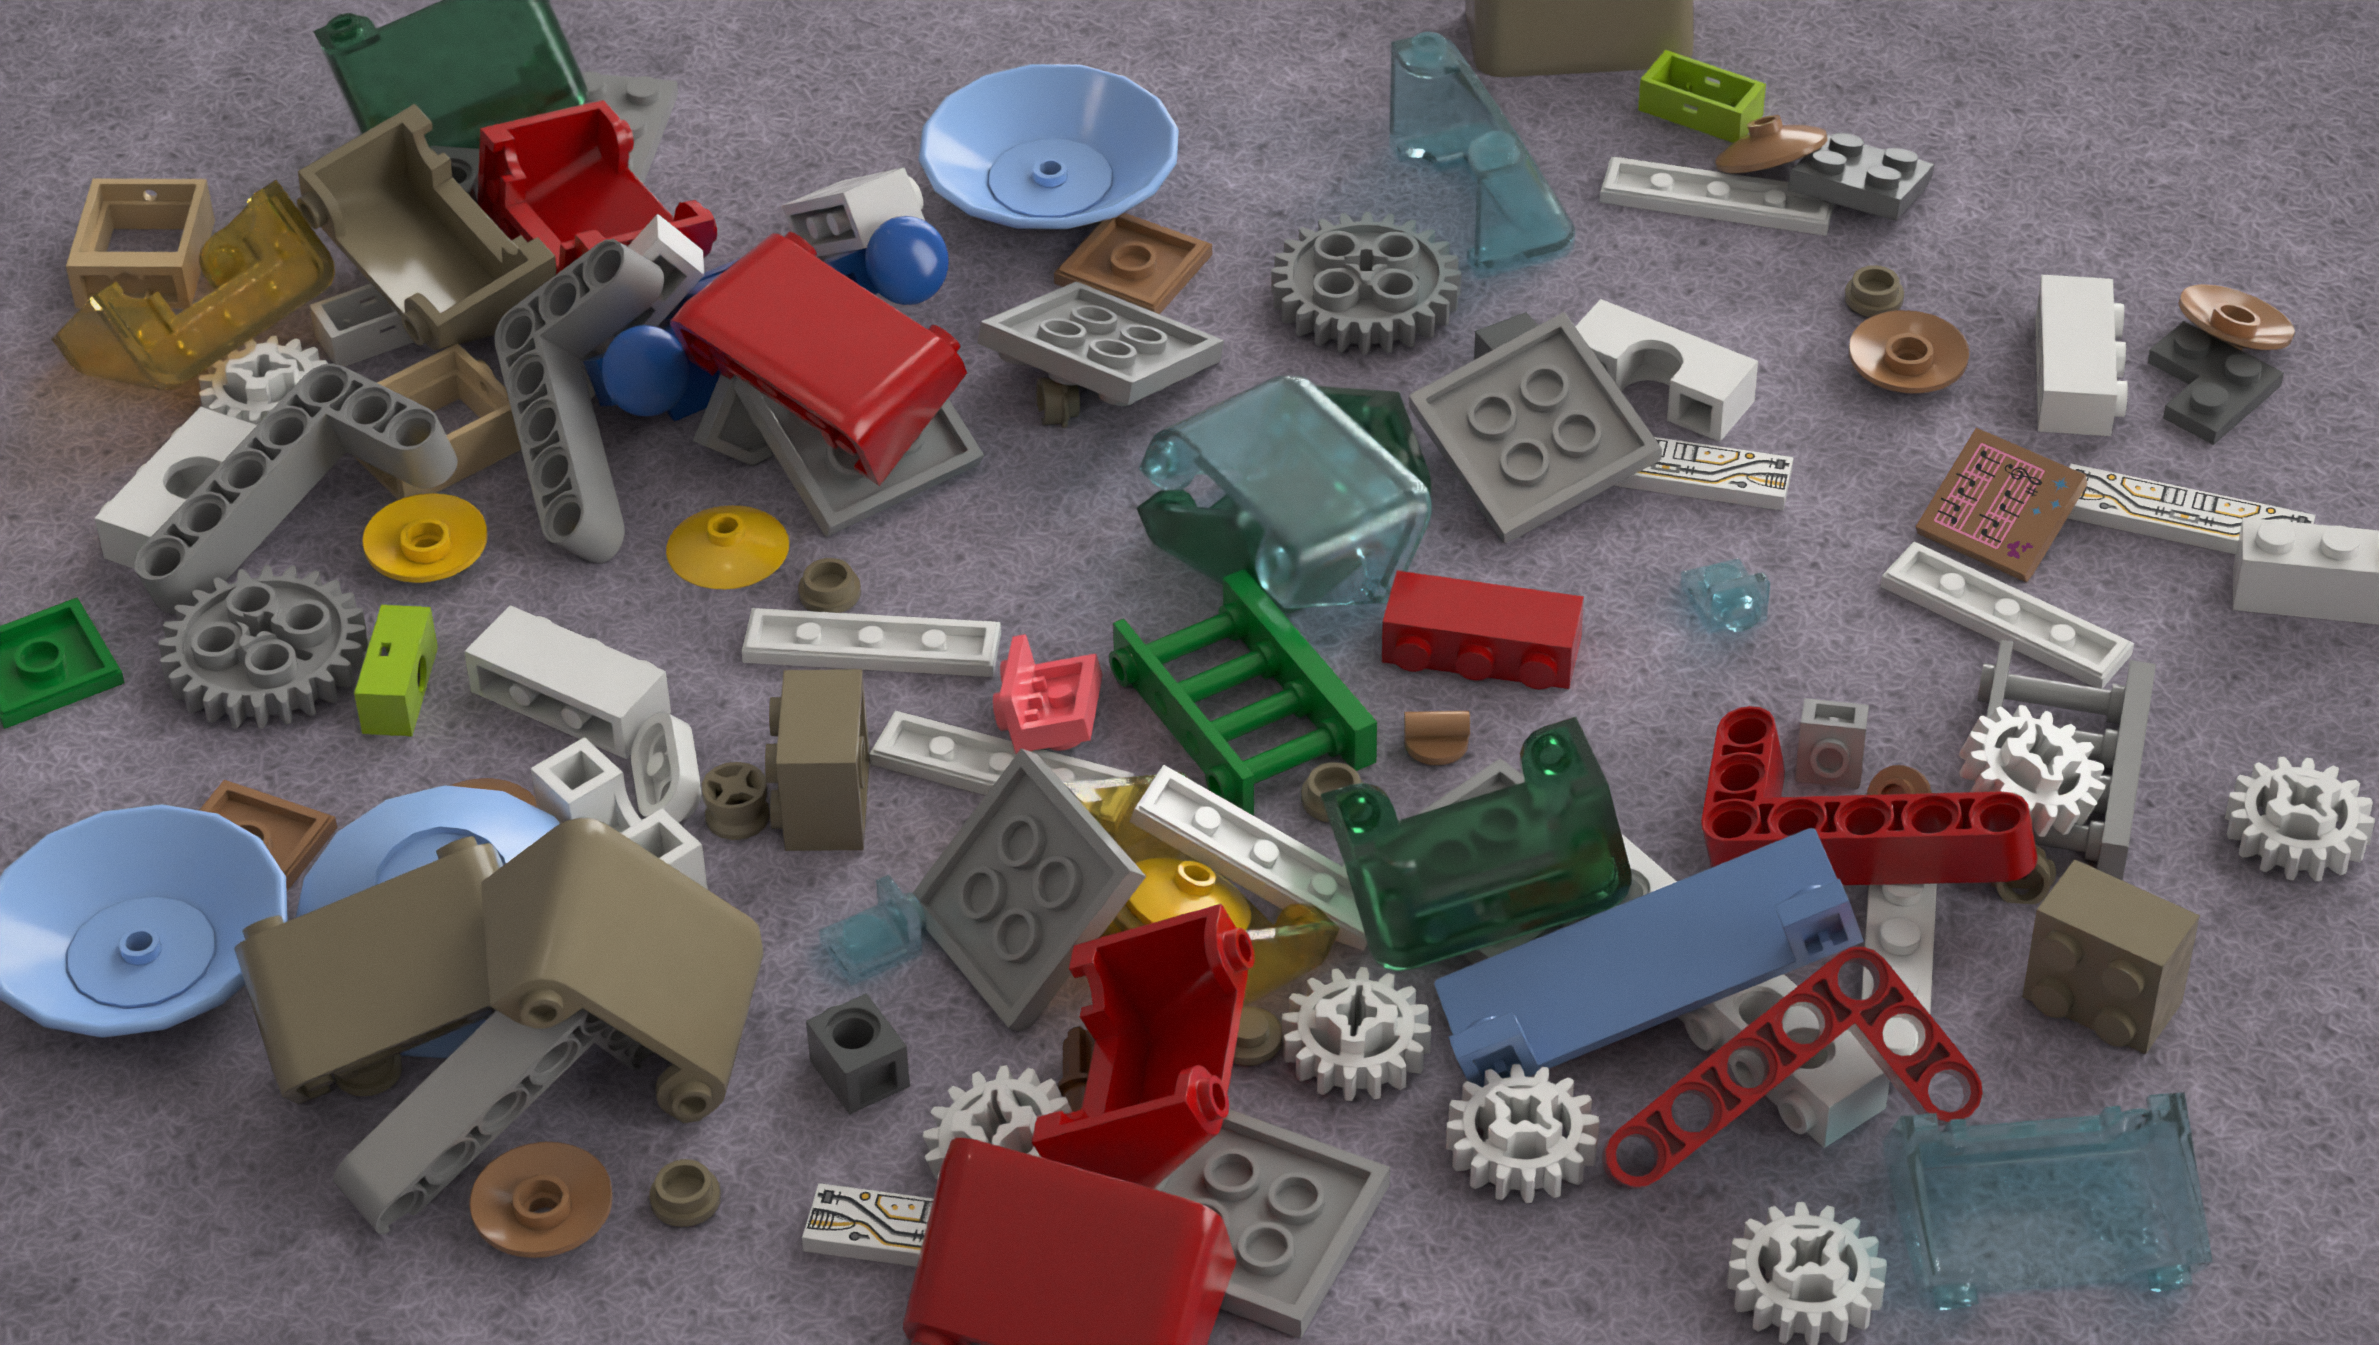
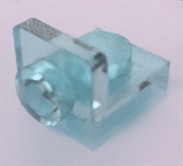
[1680,558,1770,634]
[819,874,927,986]

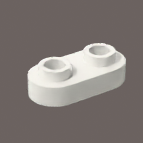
[631,712,701,823]

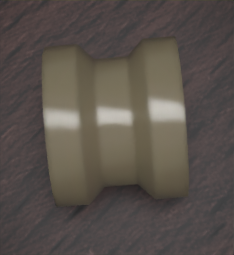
[702,762,770,840]

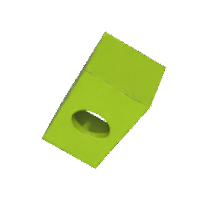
[1638,50,1766,143]
[354,605,438,737]

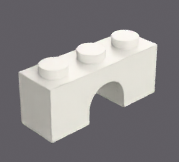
[1575,299,1758,442]
[95,407,257,569]
[531,737,708,890]

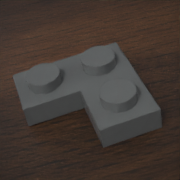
[2148,321,2284,445]

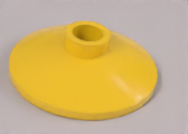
[363,493,488,583]
[666,505,789,590]
[1126,858,1251,931]

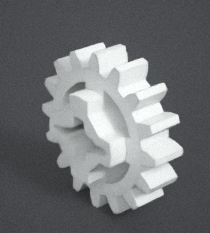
[199,336,327,425]
[1959,705,2105,837]
[2225,757,2375,881]
[1282,967,1431,1101]
[1446,1064,1599,1203]
[923,1065,1072,1179]
[1727,1202,1887,1345]

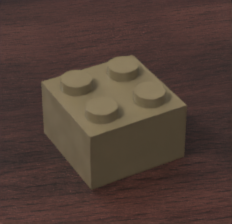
[765,669,870,851]
[2022,859,2200,1054]

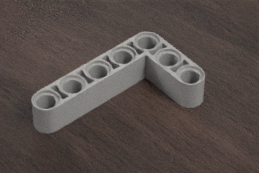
[494,239,664,564]
[134,364,458,614]
[333,1008,655,1235]

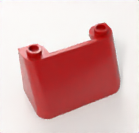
[477,100,717,275]
[670,231,967,486]
[1031,904,1255,1189]
[903,1138,1236,1345]

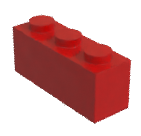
[1382,570,1584,690]

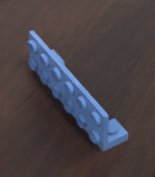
[1435,828,1864,1087]

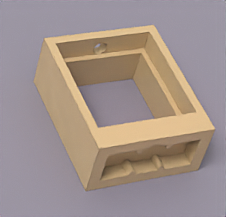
[66,179,215,309]
[352,343,521,500]

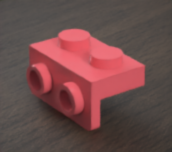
[993,634,1103,754]

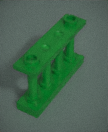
[1109,569,1377,816]

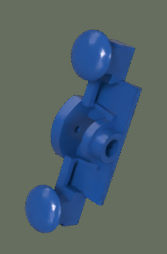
[583,216,949,421]

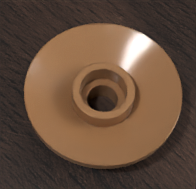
[1715,115,1828,173]
[2178,284,2295,351]
[1849,310,1969,393]
[469,1142,613,1258]

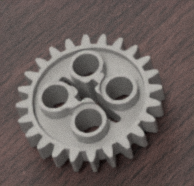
[1271,211,1461,354]
[158,565,369,729]

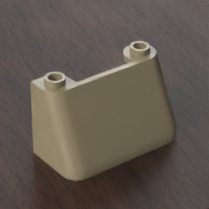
[1465,0,1694,77]
[297,104,556,350]
[481,818,764,1123]
[234,836,503,1105]

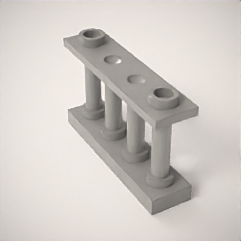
[1974,639,2156,880]

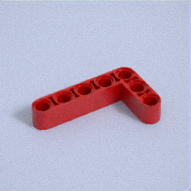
[1701,706,2038,885]
[1602,947,1983,1189]

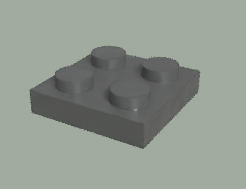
[1788,133,1935,221]

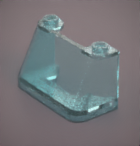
[1389,32,1576,280]
[1139,376,1432,609]
[1882,1092,2213,1310]

